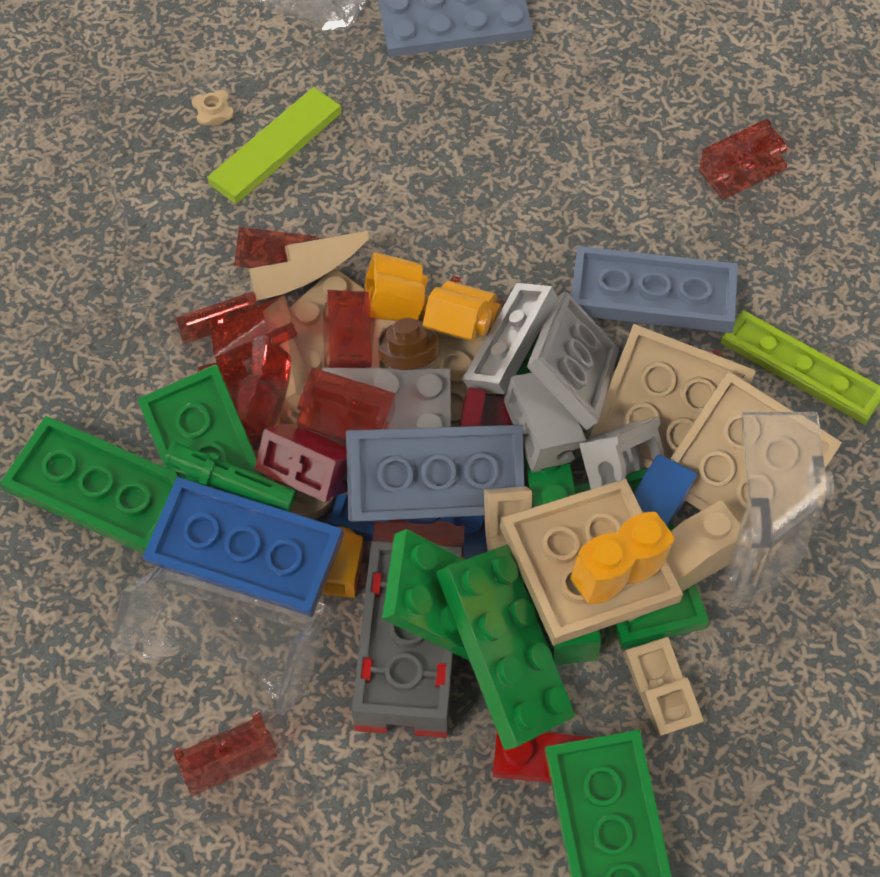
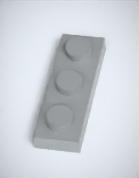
[463,283,558,395]

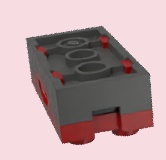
[352,541,462,738]

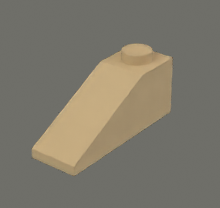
[628,500,748,622]

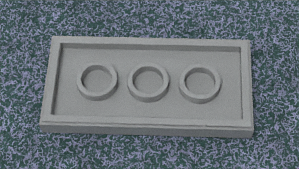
[527,291,619,430]

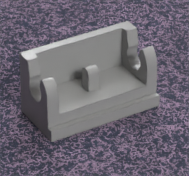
[504,373,586,473]
[579,417,663,489]

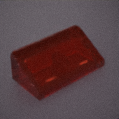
[234,227,321,268]
[174,291,259,344]

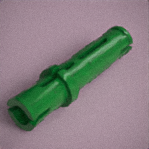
[163,440,297,512]

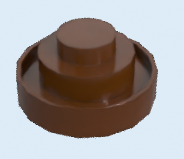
[377,318,440,370]

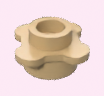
[192,90,234,126]

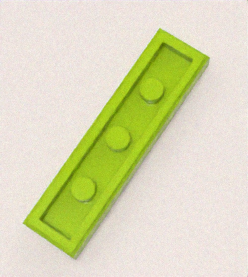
[207,87,341,204]
[721,310,880,425]

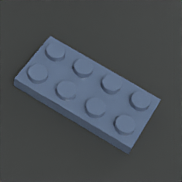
[378,0,533,57]
[571,246,738,333]
[346,425,524,522]

